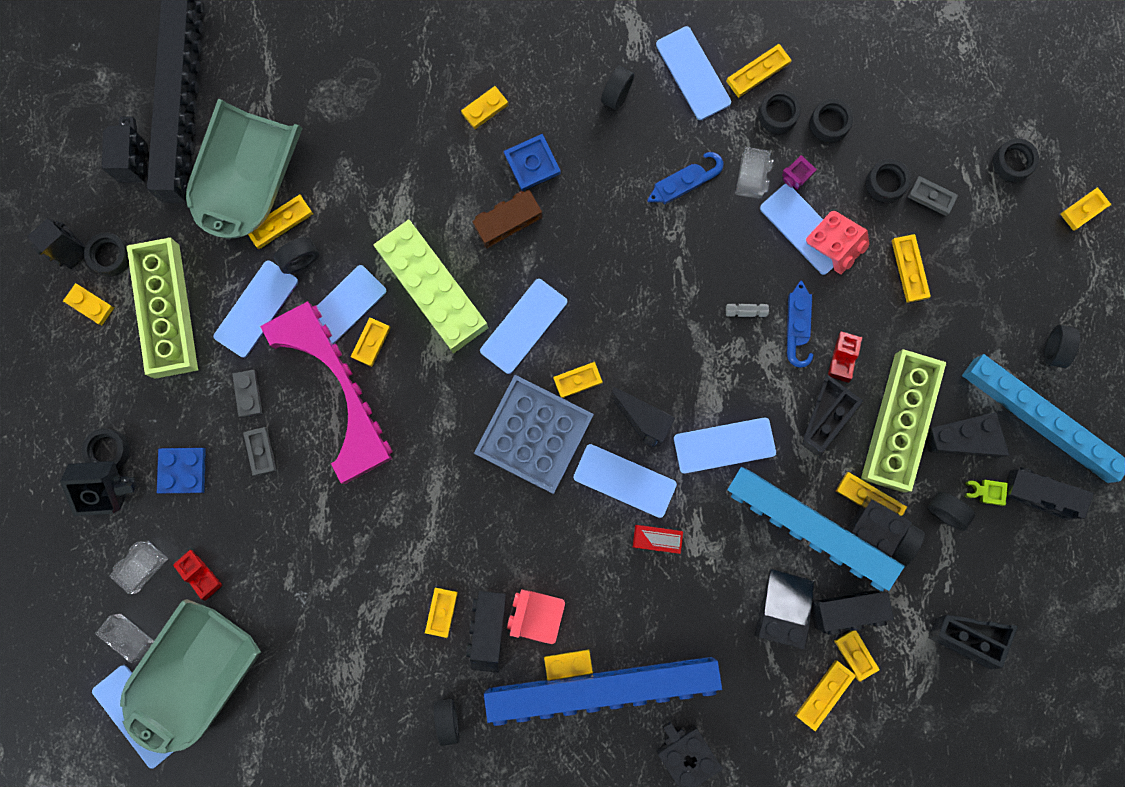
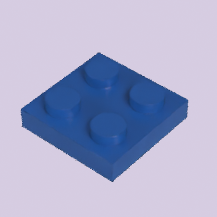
[504,134,561,191]
[157,448,206,494]

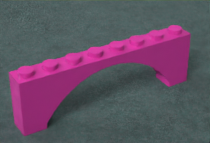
[260,302,393,484]

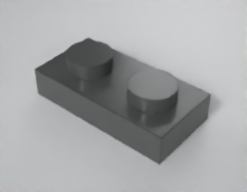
[908,176,958,216]
[232,370,263,417]
[243,427,277,476]

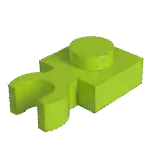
[965,480,1008,506]

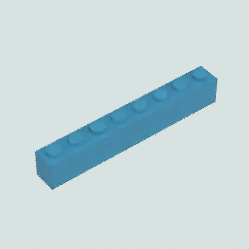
[962,354,1125,483]
[727,467,905,592]

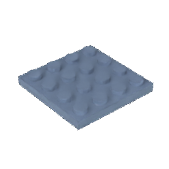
[474,375,594,494]

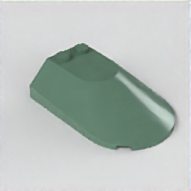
[186,99,303,238]
[120,599,261,753]

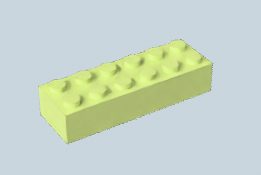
[373,220,488,354]
[127,238,198,379]
[861,349,946,493]

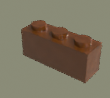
[472,190,543,249]

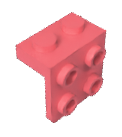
[806,211,869,274]
[507,589,565,644]

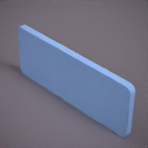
[656,26,731,120]
[760,184,833,275]
[213,260,298,358]
[317,265,387,345]
[480,279,567,374]
[674,418,776,474]
[574,444,677,518]
[92,665,173,768]

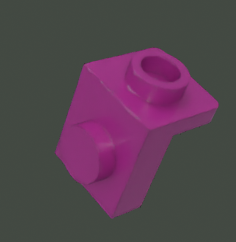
[782,155,817,190]

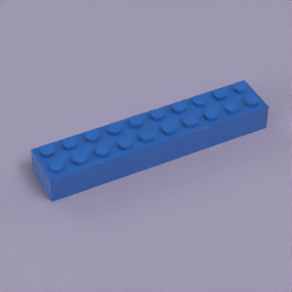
[484,657,722,726]

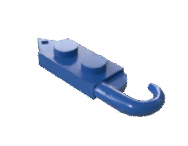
[648,152,723,205]
[787,280,813,368]

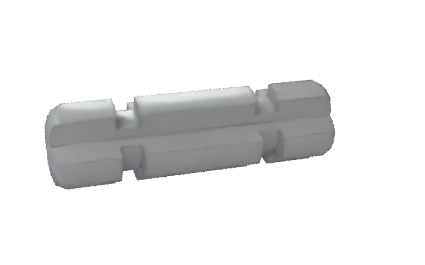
[725,304,769,317]

